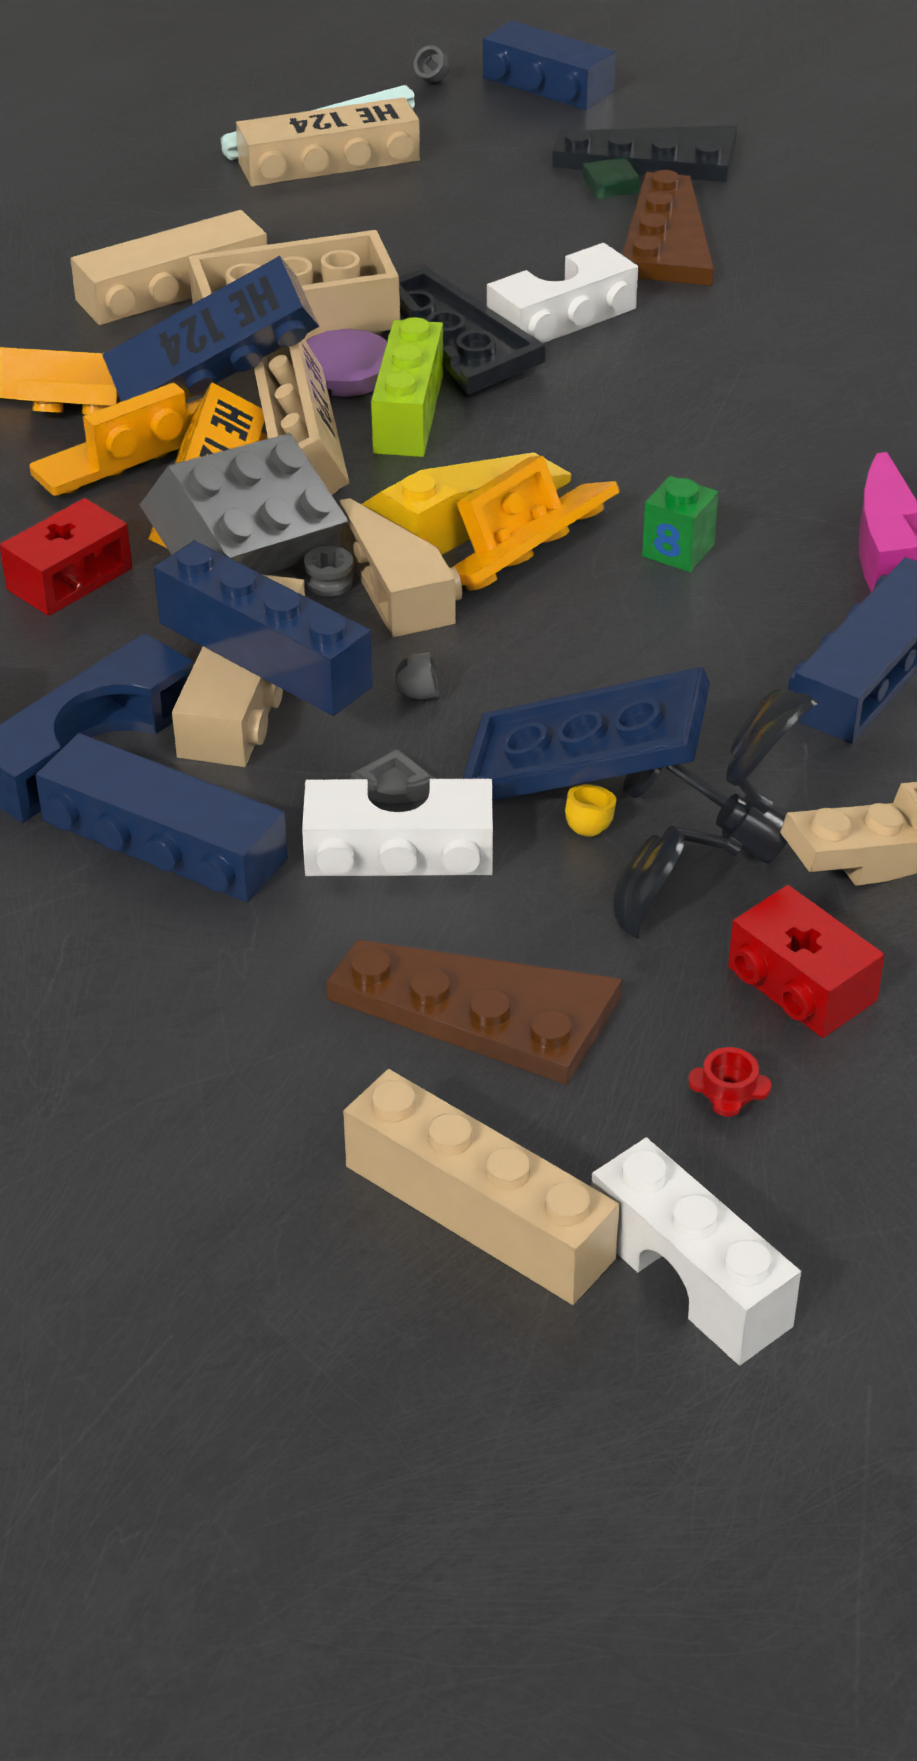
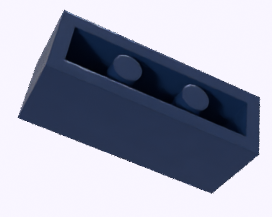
[483,20,616,110]

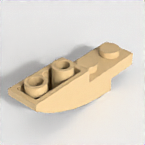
[780,782,917,886]

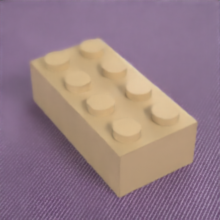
[188,230,400,341]

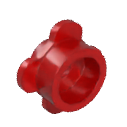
[688,1047,771,1117]

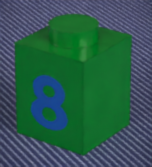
[642,476,719,572]

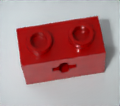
[0,498,133,617]
[728,885,885,1038]

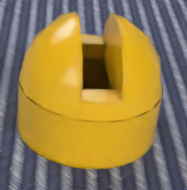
[565,784,617,837]

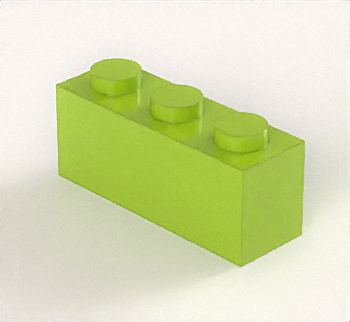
[371,317,443,457]

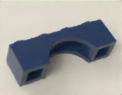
[0,633,194,823]

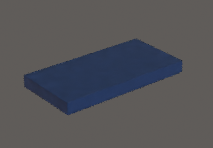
[463,667,710,801]

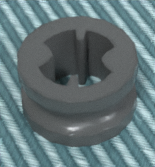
[304,545,354,597]

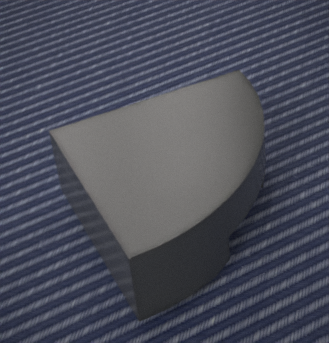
[350,749,435,804]

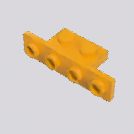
[0,347,122,414]
[29,382,202,496]
[453,456,620,591]

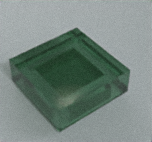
[583,157,640,199]

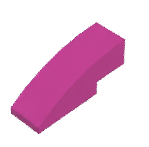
[859,452,917,592]

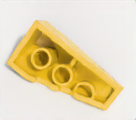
[361,452,571,555]

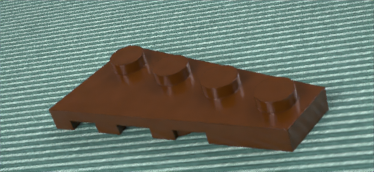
[622,170,714,286]
[327,939,622,1085]

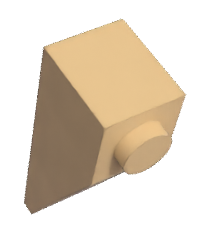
[339,498,462,638]

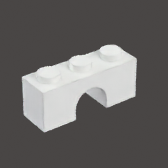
[487,242,638,343]
[302,779,493,876]
[591,1137,801,1366]

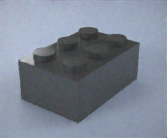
[140,433,348,575]

